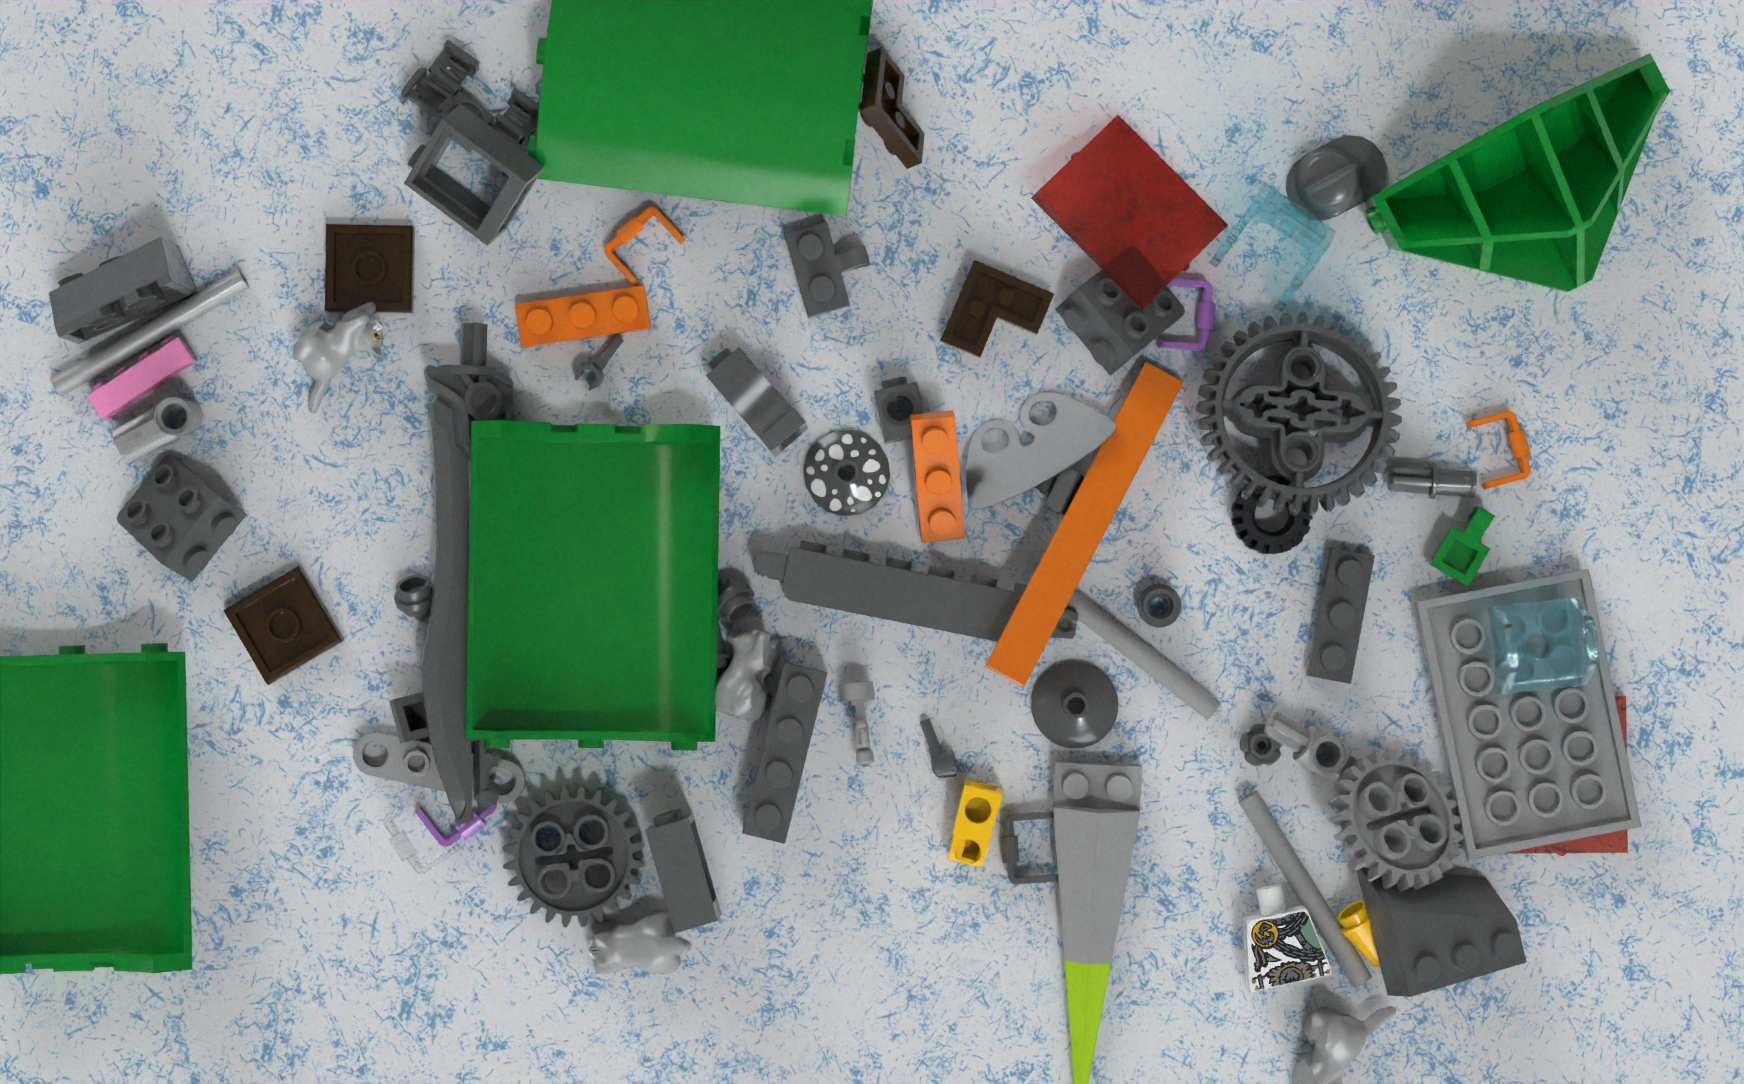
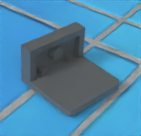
[1055,248,1185,376]
[117,454,247,582]

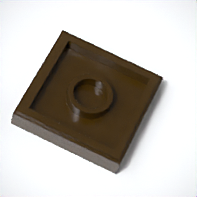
[325,224,415,313]
[223,566,344,685]

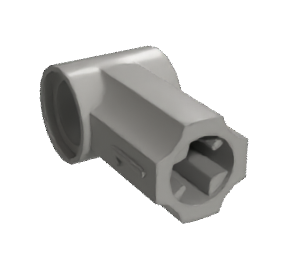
[111,397,203,464]

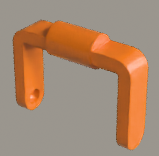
[605,207,685,287]
[1465,411,1531,489]

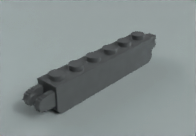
[752,540,1078,642]

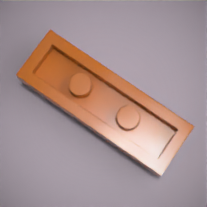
[515,285,652,348]
[910,410,965,543]

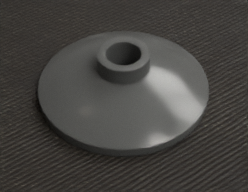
[1031,662,1118,749]

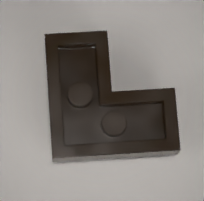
[859,47,925,169]
[940,260,1054,358]

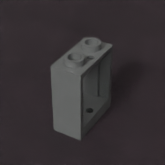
[404,104,544,246]
[645,808,721,933]

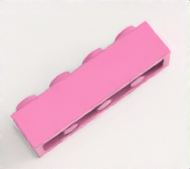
[87,336,198,421]

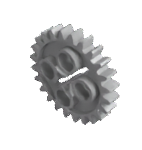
[1329,749,1464,891]

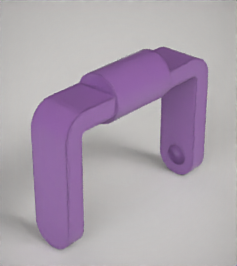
[1158,278,1216,351]
[415,803,497,847]

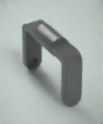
[1000,811,1058,884]

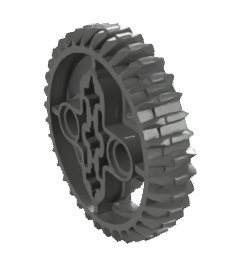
[1196,312,1402,516]

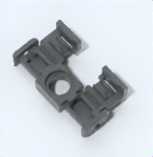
[401,40,539,177]

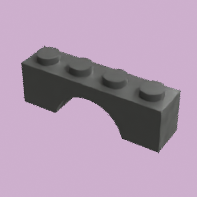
[742,662,828,844]

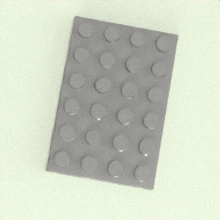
[1415,569,1642,860]

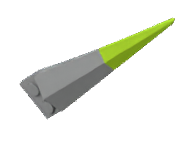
[1052,760,1142,1084]

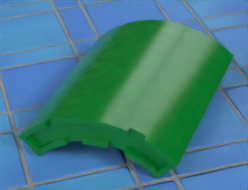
[528,0,873,216]
[466,420,721,751]
[0,643,193,974]

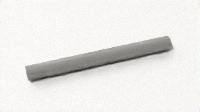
[50,269,250,397]
[1065,590,1221,720]
[1239,791,1372,988]

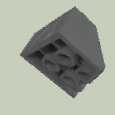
[49,237,198,344]
[1357,867,1527,997]

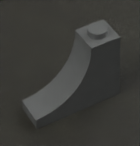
[706,347,808,457]

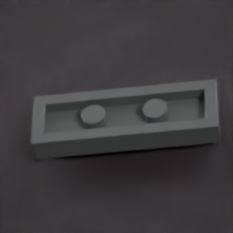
[1306,547,1375,684]

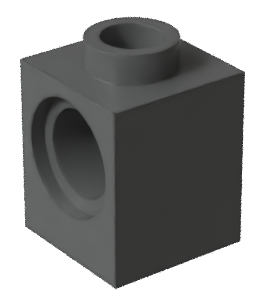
[874,376,923,444]

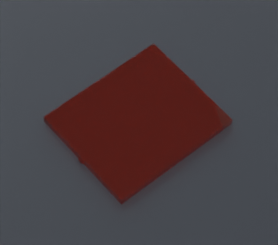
[1031,115,1228,310]

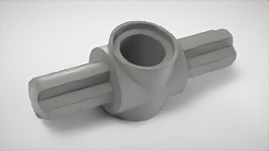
[1264,712,1357,781]

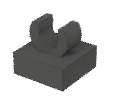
[1034,468,1084,516]

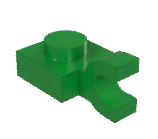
[1429,506,1495,587]

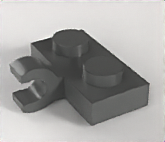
[785,222,871,318]

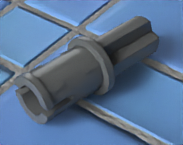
[1387,464,1477,499]

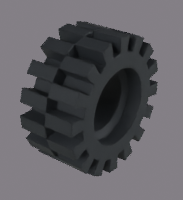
[1231,475,1313,554]

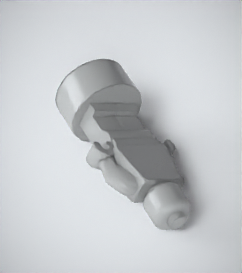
[838,681,875,767]

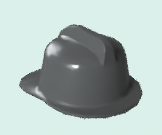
[1286,135,1386,221]

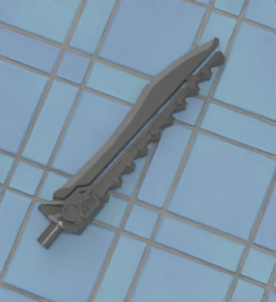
[421,322,514,824]

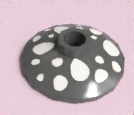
[804,430,890,516]

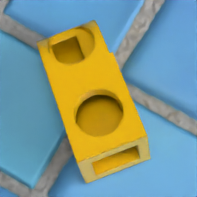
[947,779,1003,868]

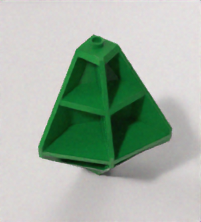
[1364,53,1670,292]

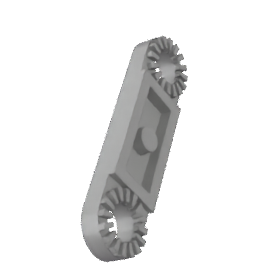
[353,732,526,804]

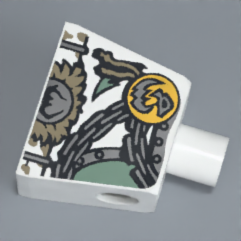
[1242,884,1332,992]

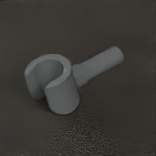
[575,334,624,390]
[920,719,957,778]

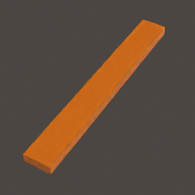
[984,362,1184,687]

